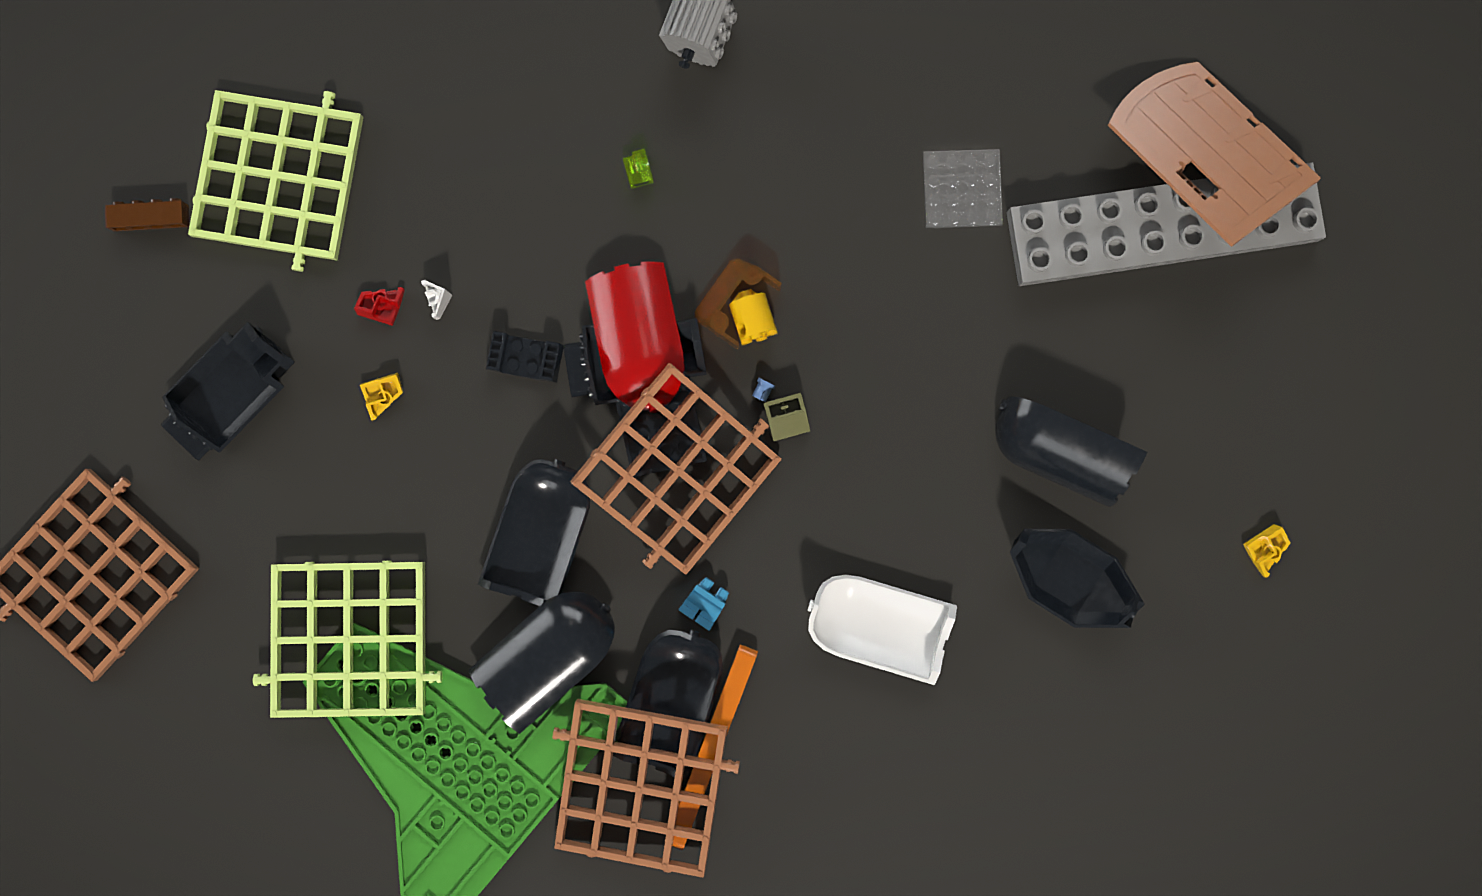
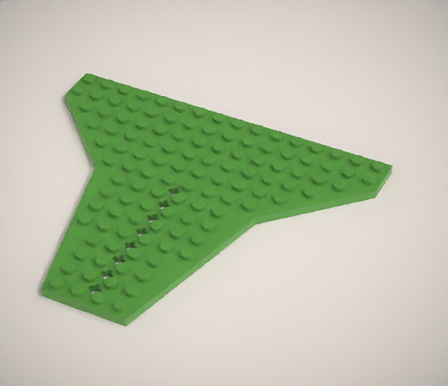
[303,622,628,896]

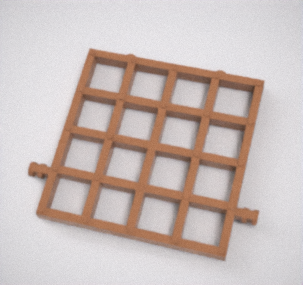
[570,363,781,575]
[0,469,199,682]
[552,699,740,878]

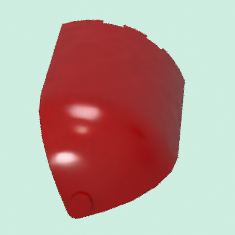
[585,262,684,413]

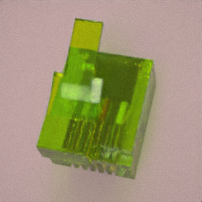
[623,149,654,189]

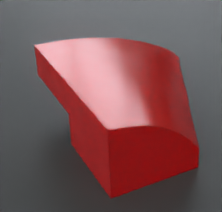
[354,287,405,326]

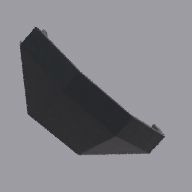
[1010,528,1145,628]

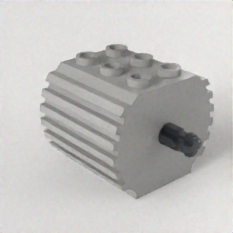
[659,0,737,69]

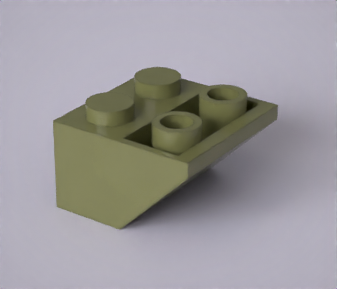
[763,393,810,442]

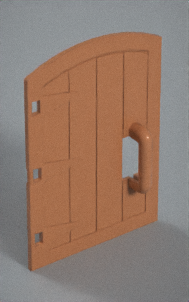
[1108,62,1321,247]

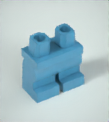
[679,577,729,630]

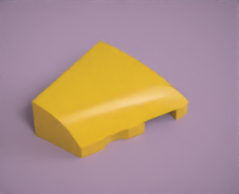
[360,372,403,421]
[1243,524,1290,578]

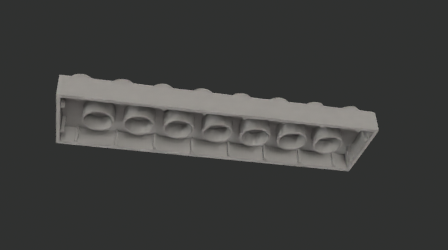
[1006,162,1326,286]

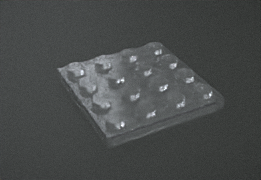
[923,149,1003,228]

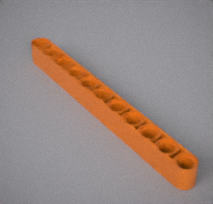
[673,644,758,850]

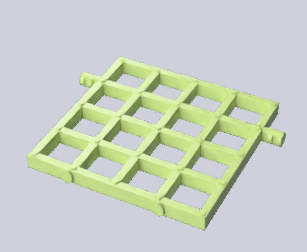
[188,90,363,272]
[253,561,443,718]

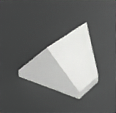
[421,280,452,320]

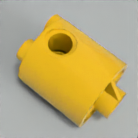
[729,289,778,345]

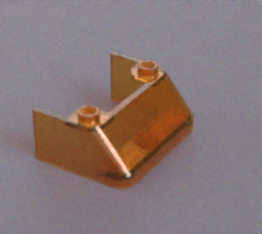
[695,258,782,350]

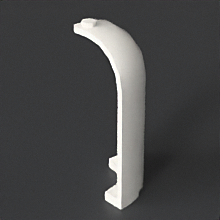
[807,575,957,685]

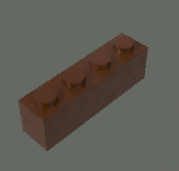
[105,198,189,232]

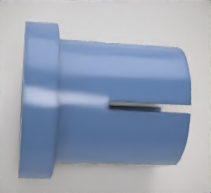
[752,378,775,402]

